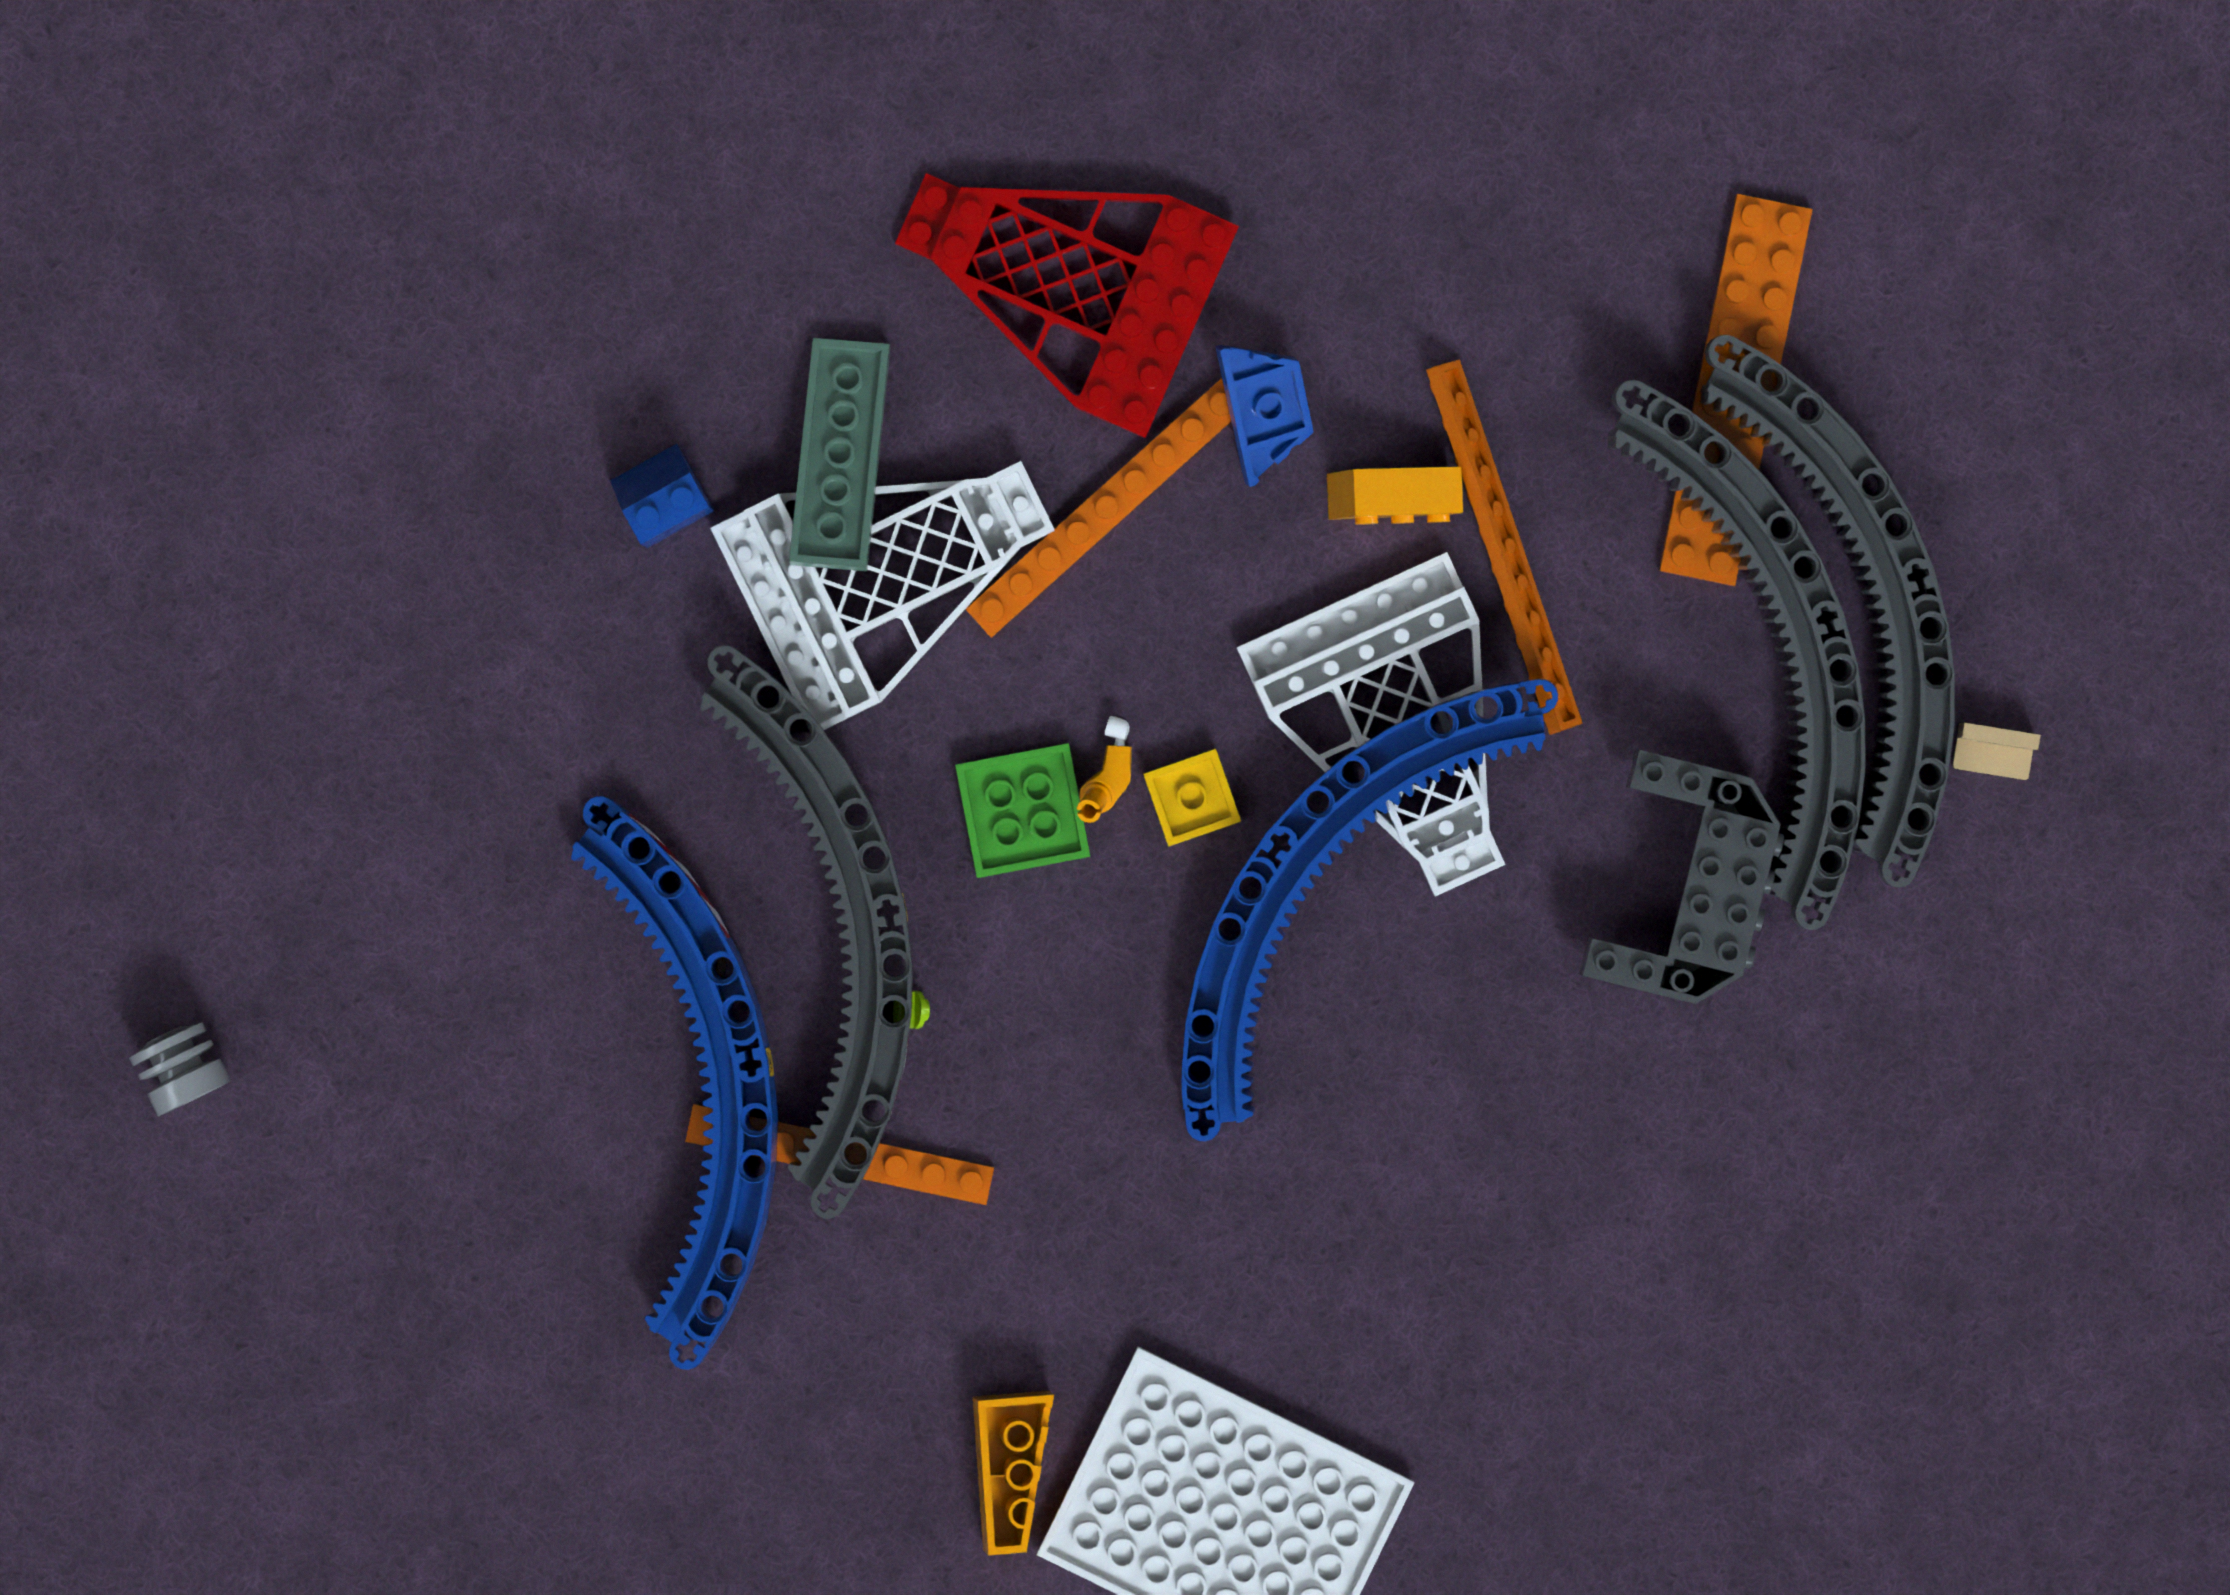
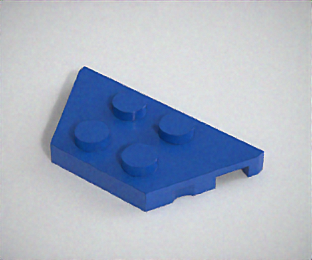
[1215,345,1314,487]

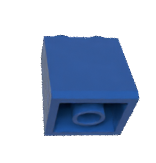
[610,444,714,548]

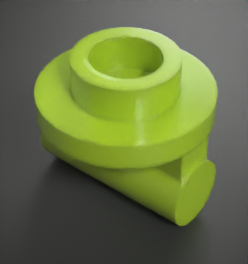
[893,991,930,1029]

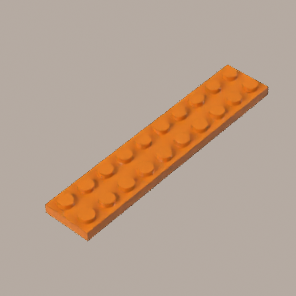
[1659,194,1813,586]

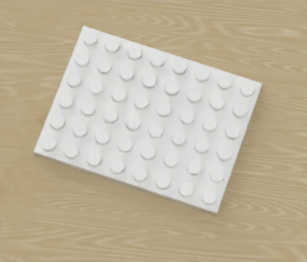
[1037,1346,1415,1595]

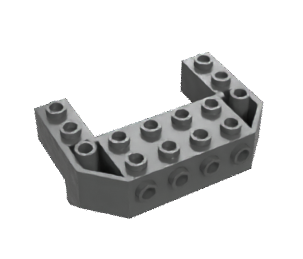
[1579,750,1784,1004]

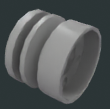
[129,1022,232,1117]

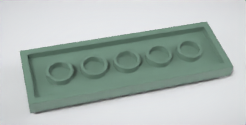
[789,338,891,571]

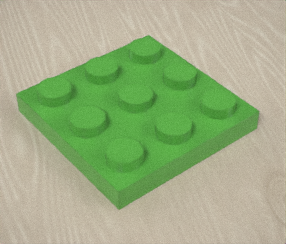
[955,743,1090,878]

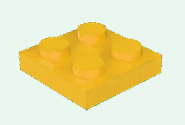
[1143,749,1241,847]

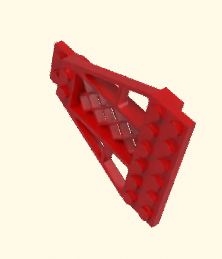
[895,173,1239,438]

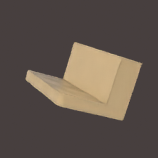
[1952,723,2041,780]

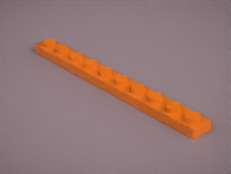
[1426,359,1583,735]
[966,378,1231,638]

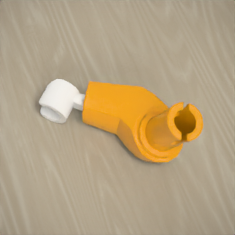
[1077,716,1132,823]

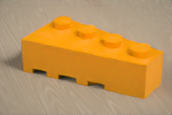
[973,1391,1054,1556]

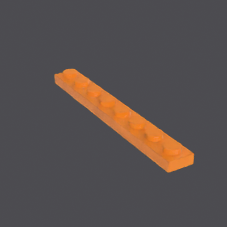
[685,1104,994,1205]

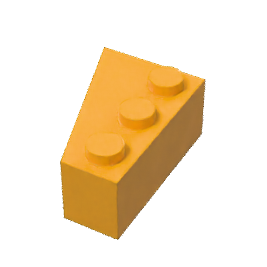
[1327,467,1463,525]

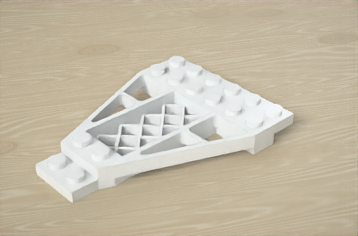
[710,461,1055,734]
[1237,552,1505,896]

